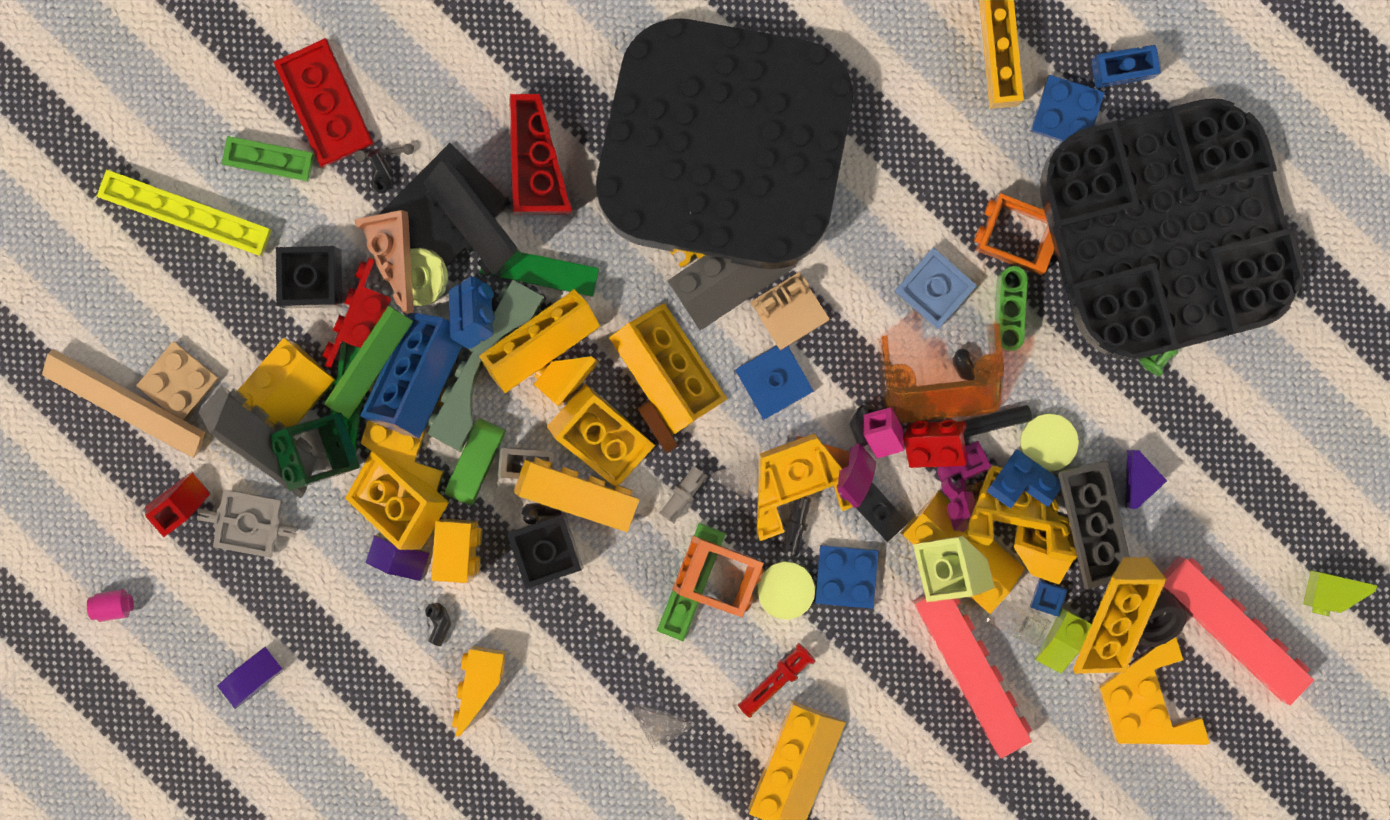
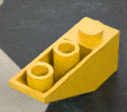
[452,646,507,737]

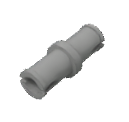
[659,466,708,524]

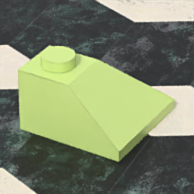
[913,536,994,602]

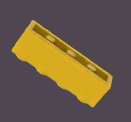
[979,0,1024,109]
[479,289,600,393]
[513,457,639,532]

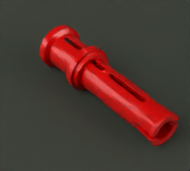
[737,642,816,718]

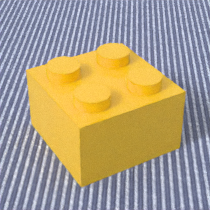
[431,519,482,583]

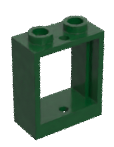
[269,412,361,491]

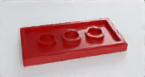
[273,38,375,168]

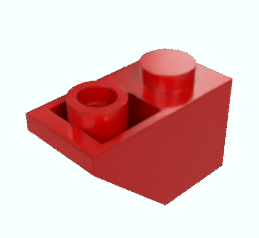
[145,471,211,538]

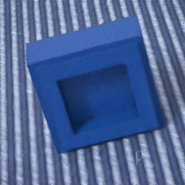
[1030,580,1068,617]

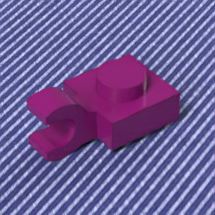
[936,441,991,483]
[941,477,976,532]

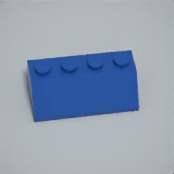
[360,313,463,439]

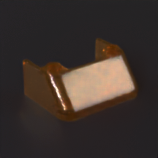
[877,324,1004,423]

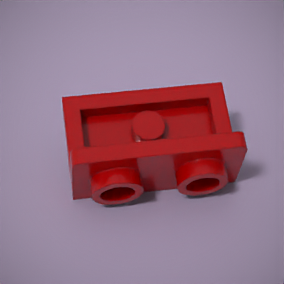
[903,419,968,468]

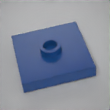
[735,346,814,420]

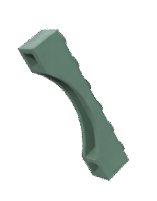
[426,280,545,452]

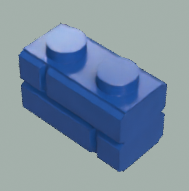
[1091,44,1161,89]
[449,277,495,349]

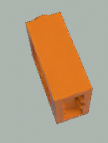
[974,193,1054,275]
[672,535,764,618]

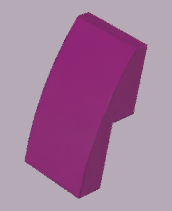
[837,443,876,508]

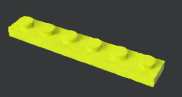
[96,169,272,257]

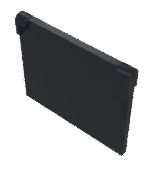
[378,143,511,267]

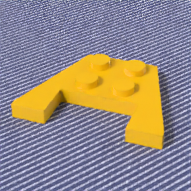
[361,388,447,492]
[757,433,853,541]
[964,466,1077,562]
[1098,637,1210,745]

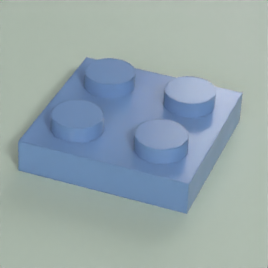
[894,247,977,330]

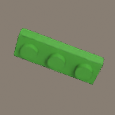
[222,136,315,182]

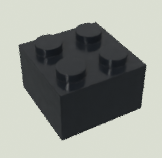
[276,246,342,309]
[507,513,584,589]

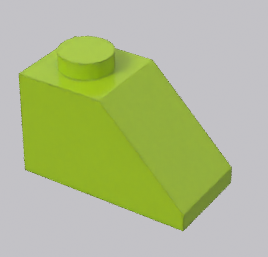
[1303,570,1377,616]
[1035,609,1092,673]

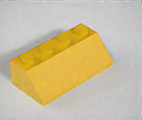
[609,303,727,435]
[238,338,336,427]
[900,490,1025,614]
[1073,557,1166,674]
[748,700,846,820]

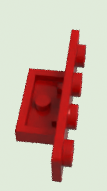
[322,257,391,368]

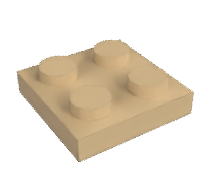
[136,341,220,421]

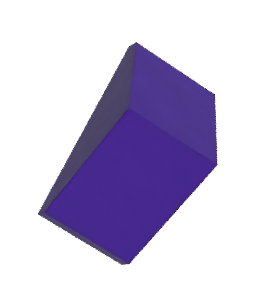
[1125,450,1167,509]
[365,535,430,581]

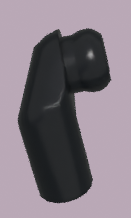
[368,149,393,194]
[850,405,876,447]
[521,502,562,524]

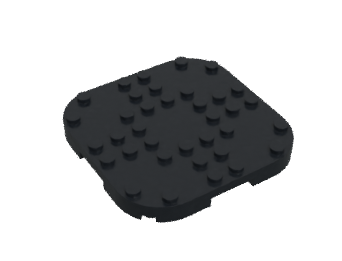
[596,18,853,269]
[1040,98,1303,360]

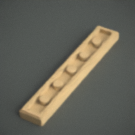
[42,349,206,458]

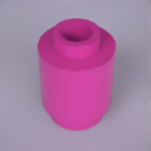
[87,589,134,622]

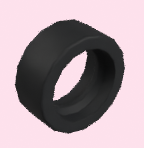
[1138,592,1187,647]

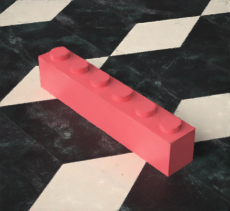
[1162,557,1314,706]
[913,595,1032,759]

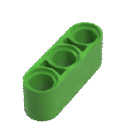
[994,266,1027,352]
[445,418,506,506]

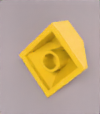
[533,356,599,407]
[1014,515,1074,584]

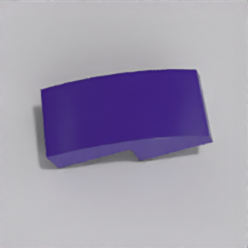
[217,647,283,709]

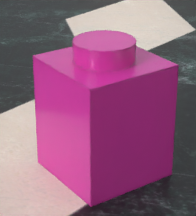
[864,407,904,458]

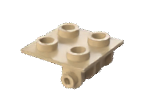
[750,272,830,351]

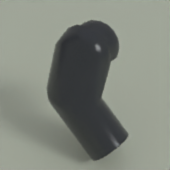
[952,349,989,385]
[425,603,451,647]

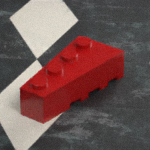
[509,94,572,216]

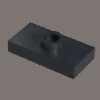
[856,482,908,542]

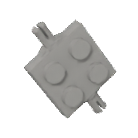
[197,489,298,558]

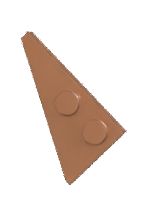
[355,210,414,314]

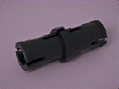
[780,497,812,556]

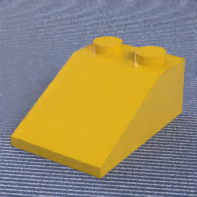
[547,383,655,487]
[345,451,449,550]

